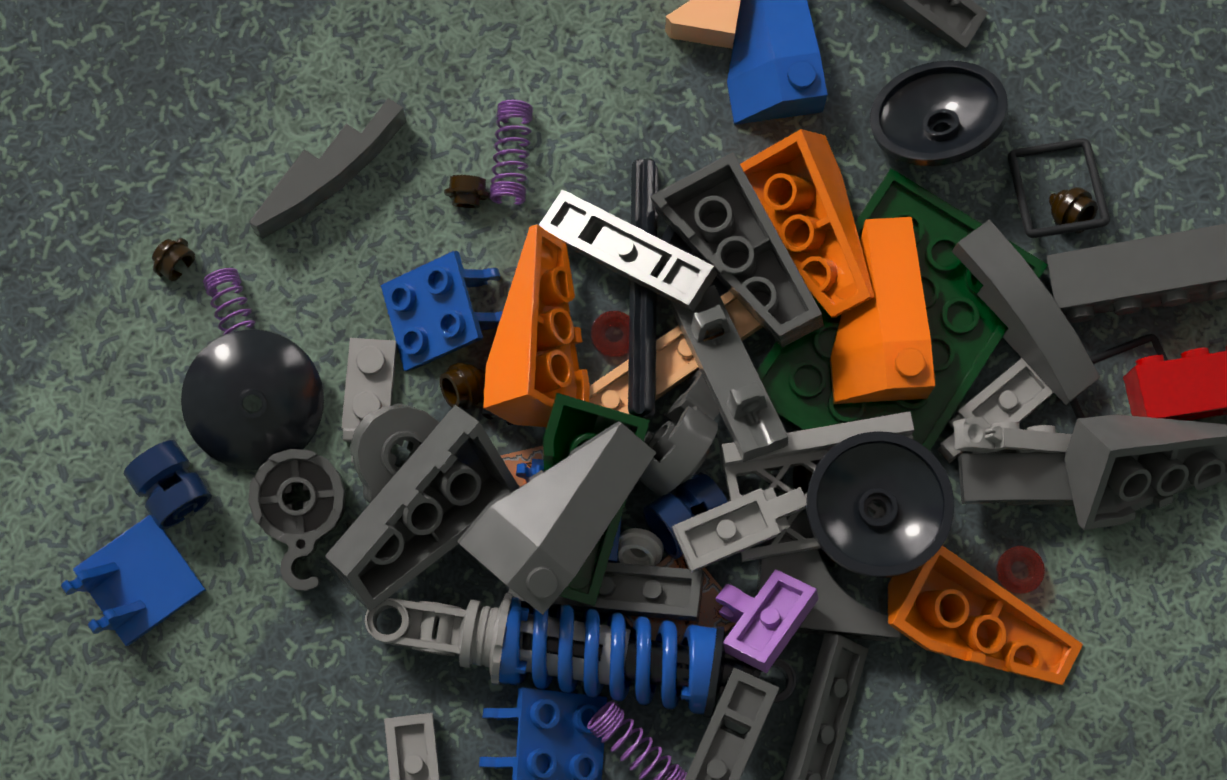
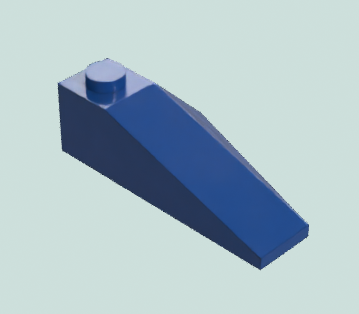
[727,0,828,125]

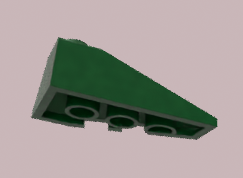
[543,393,650,606]

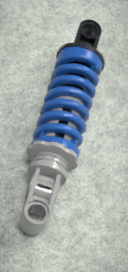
[365,593,796,718]

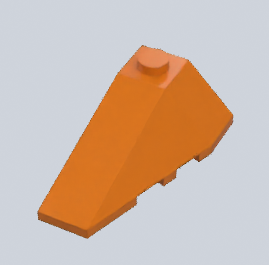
[740,129,875,317]
[830,217,935,404]
[483,224,590,427]
[888,545,1083,685]

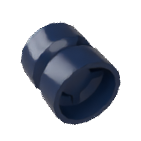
[123,440,212,530]
[643,472,728,559]

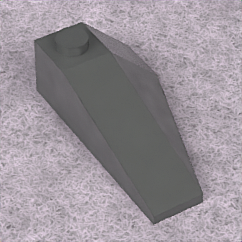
[1064,414,1227,530]
[457,421,656,615]

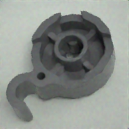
[639,369,720,497]
[346,403,440,529]
[248,449,347,591]

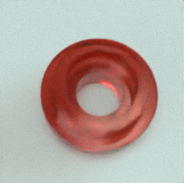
[591,311,629,357]
[996,546,1045,594]

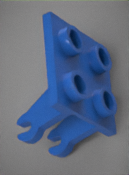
[381,251,503,371]
[61,515,206,646]
[479,688,607,780]

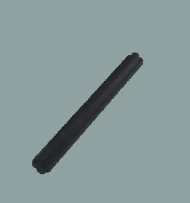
[628,158,658,418]

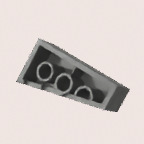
[650,152,824,348]
[1046,223,1227,323]
[325,405,520,611]

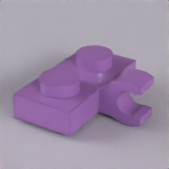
[715,569,819,673]

